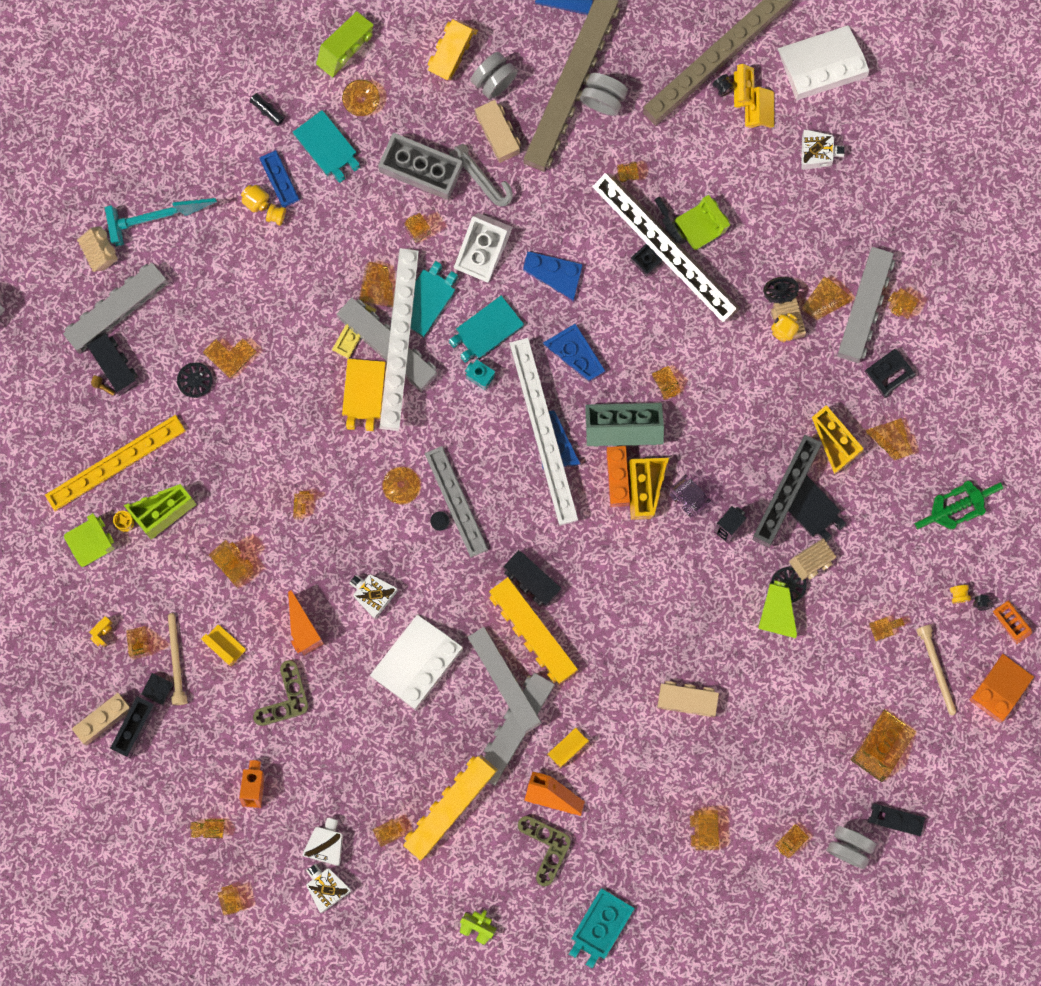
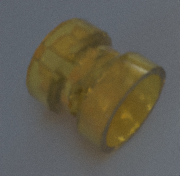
[617,161,639,183]

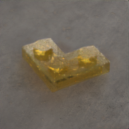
[203,338,257,379]

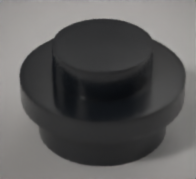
[430,512,449,531]
[973,595,993,611]

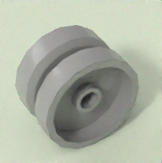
[470,52,518,100]
[580,73,628,116]
[826,826,877,870]

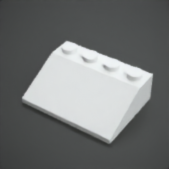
[778,26,869,101]
[370,615,463,711]

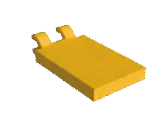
[342,359,386,432]

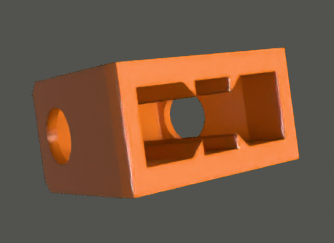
[239,760,264,808]

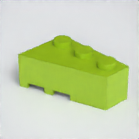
[316,11,374,78]
[124,484,197,540]

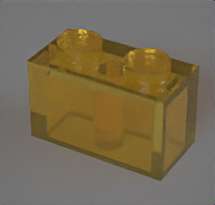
[690,810,719,851]

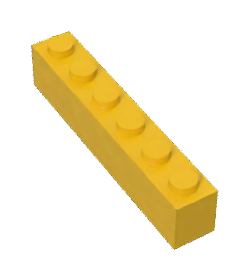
[489,577,578,685]
[403,755,498,861]

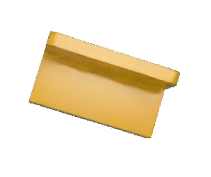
[734,64,755,108]
[745,87,774,128]
[201,625,246,667]
[547,728,589,769]

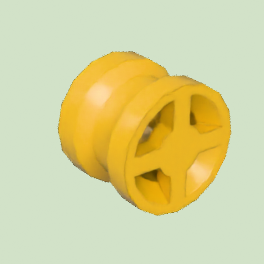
[266,204,286,226]
[949,585,971,604]

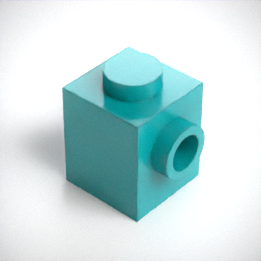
[465,359,496,390]

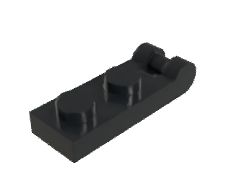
[867,803,925,837]

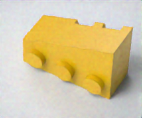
[427,19,479,81]
[812,405,864,475]
[627,458,669,520]

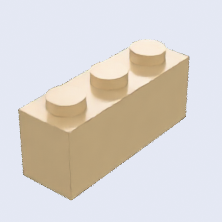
[475,100,521,163]
[657,681,719,718]
[72,693,131,746]

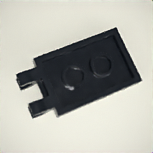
[773,475,846,542]

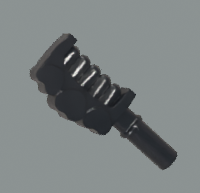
[654,197,687,244]

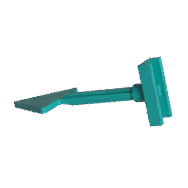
[104,198,217,247]

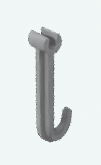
[449,143,513,206]

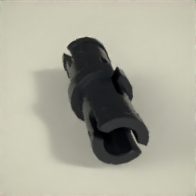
[249,93,285,126]

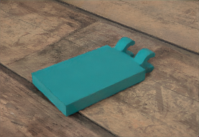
[292,110,360,183]
[410,261,458,337]
[449,295,524,363]
[568,888,635,969]

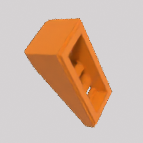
[993,600,1032,645]

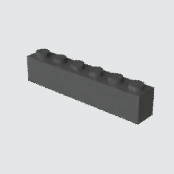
[753,435,822,549]

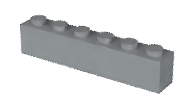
[837,247,895,363]
[63,263,168,355]
[337,297,437,392]
[484,673,554,786]

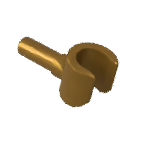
[91,375,115,396]

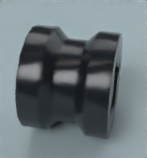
[712,74,735,97]

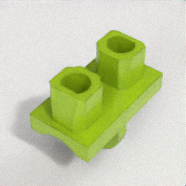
[459,909,497,945]

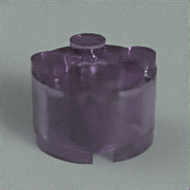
[668,474,712,518]

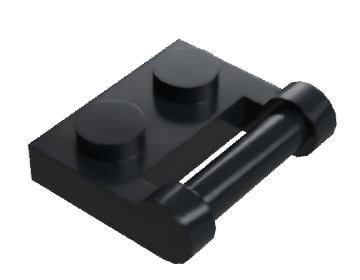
[864,348,916,398]

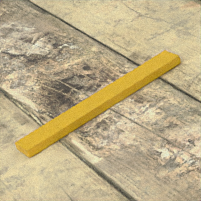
[45,414,186,512]

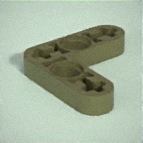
[253,660,308,726]
[518,816,570,887]

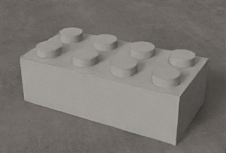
[378,133,463,200]

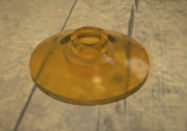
[342,80,380,116]
[382,467,421,505]

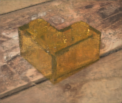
[209,540,255,589]

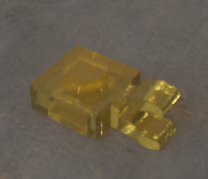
[869,617,905,642]
[190,819,225,838]

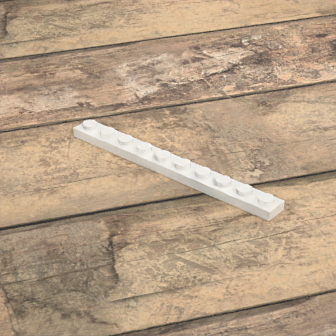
[379,248,419,431]
[510,338,578,526]

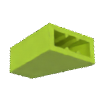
[758,580,797,638]

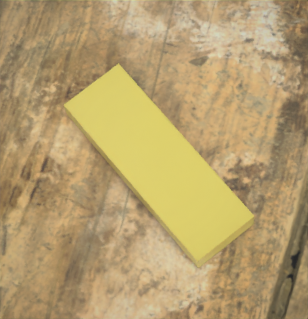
[332,303,376,359]

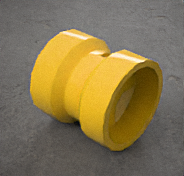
[113,511,135,532]

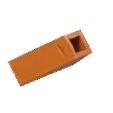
[524,771,585,816]

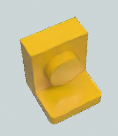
[89,616,113,647]

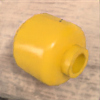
[241,185,269,213]
[771,313,800,343]

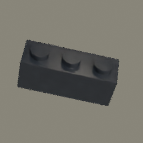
[87,334,138,396]
[714,506,747,544]
[503,550,562,607]
[110,696,157,758]

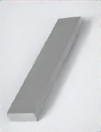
[425,446,488,558]
[468,627,542,734]

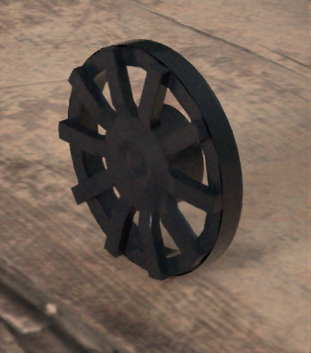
[763,277,799,304]
[177,362,213,398]
[770,567,807,603]

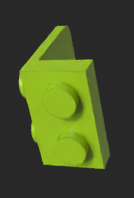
[675,195,730,250]
[64,513,115,567]

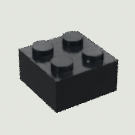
[630,243,664,277]
[141,673,174,706]

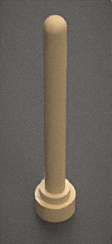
[168,613,188,705]
[916,624,956,715]

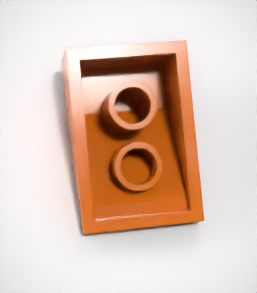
[288,590,324,656]
[969,654,1034,723]

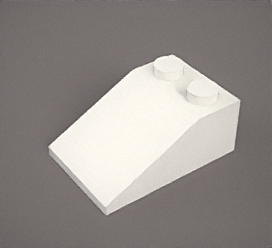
[454,213,513,282]

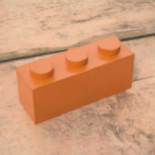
[606,446,630,507]

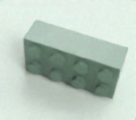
[585,403,664,447]

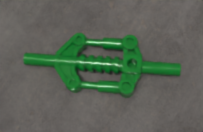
[914,481,1003,530]

